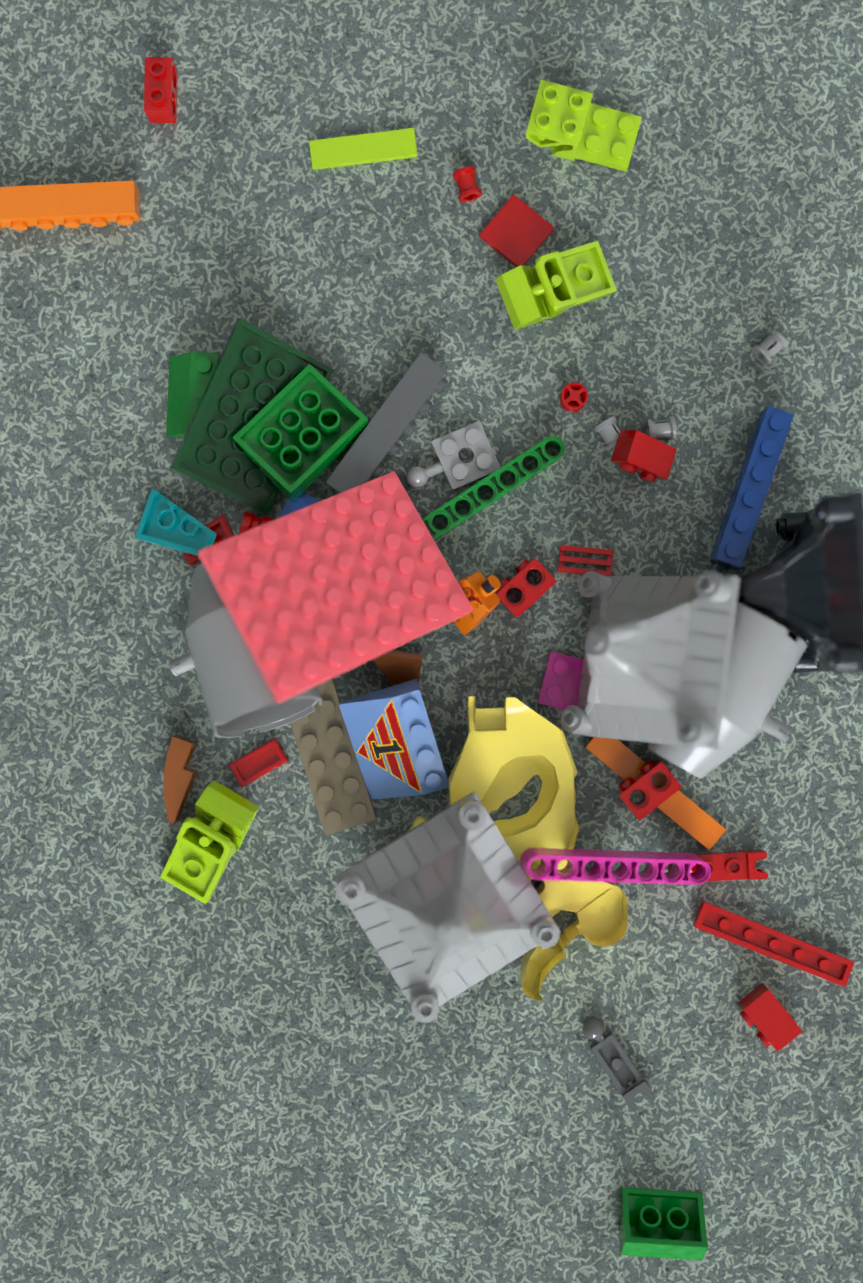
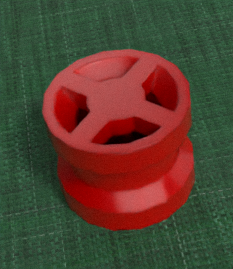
[560,382,588,413]

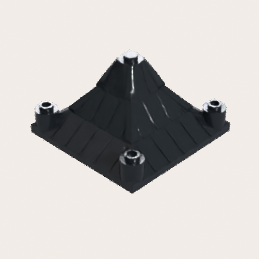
[737,491,863,674]

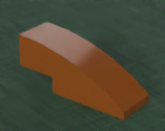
[163,735,197,824]

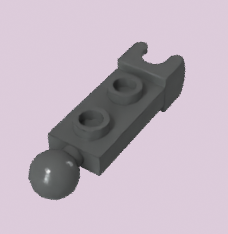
[583,1018,654,1111]

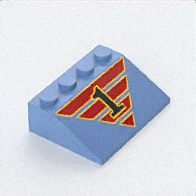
[339,679,449,800]

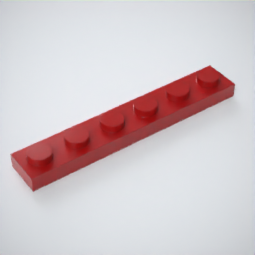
[693,900,855,987]

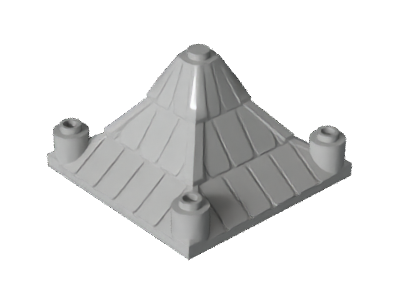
[560,570,740,750]
[332,791,561,1022]

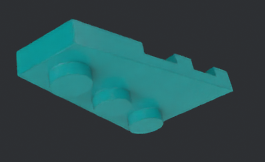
[135,488,217,557]

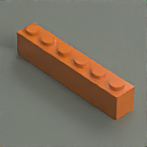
[0,180,141,231]

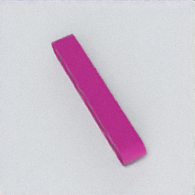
[520,848,711,885]

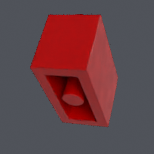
[611,430,677,483]
[738,983,803,1052]

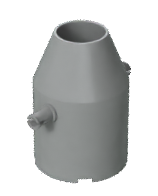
[169,563,323,738]
[648,602,807,779]

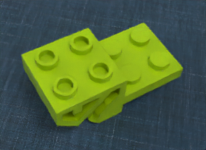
[525,79,642,172]
[495,241,617,330]
[160,780,260,905]

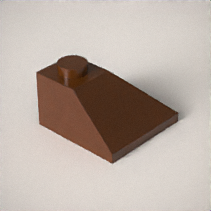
[373,650,423,684]

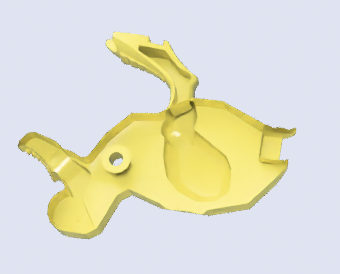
[407,696,628,1001]

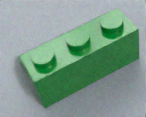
[166,352,220,438]
[619,1187,708,1261]

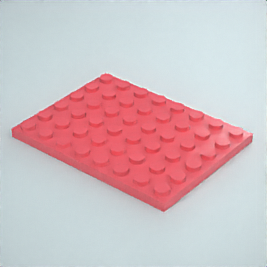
[198,471,474,704]

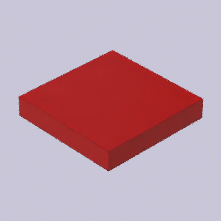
[480,194,554,267]

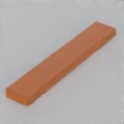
[585,737,726,850]

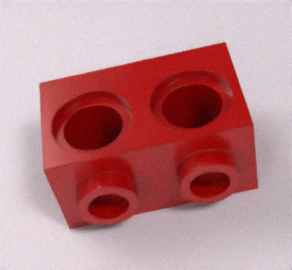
[144,57,178,123]
[496,558,557,619]
[615,759,682,821]

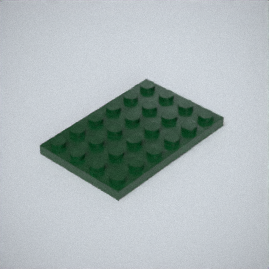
[170,318,334,515]

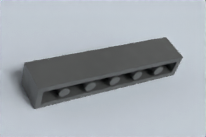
[326,352,448,493]

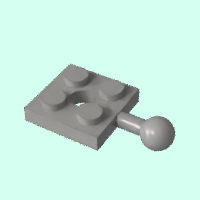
[407,420,501,491]

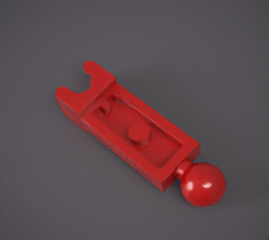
[668,849,769,882]

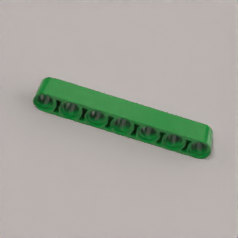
[422,436,565,541]

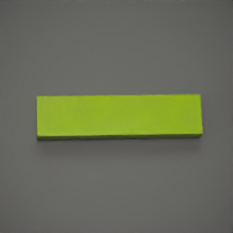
[309,128,417,170]

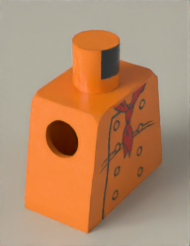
[454,571,501,636]

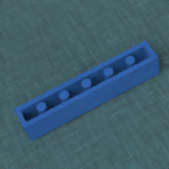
[709,406,794,570]

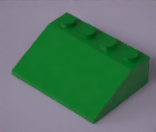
[233,364,368,502]

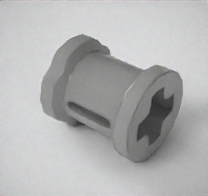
[751,329,788,366]
[594,416,620,452]
[646,416,677,440]

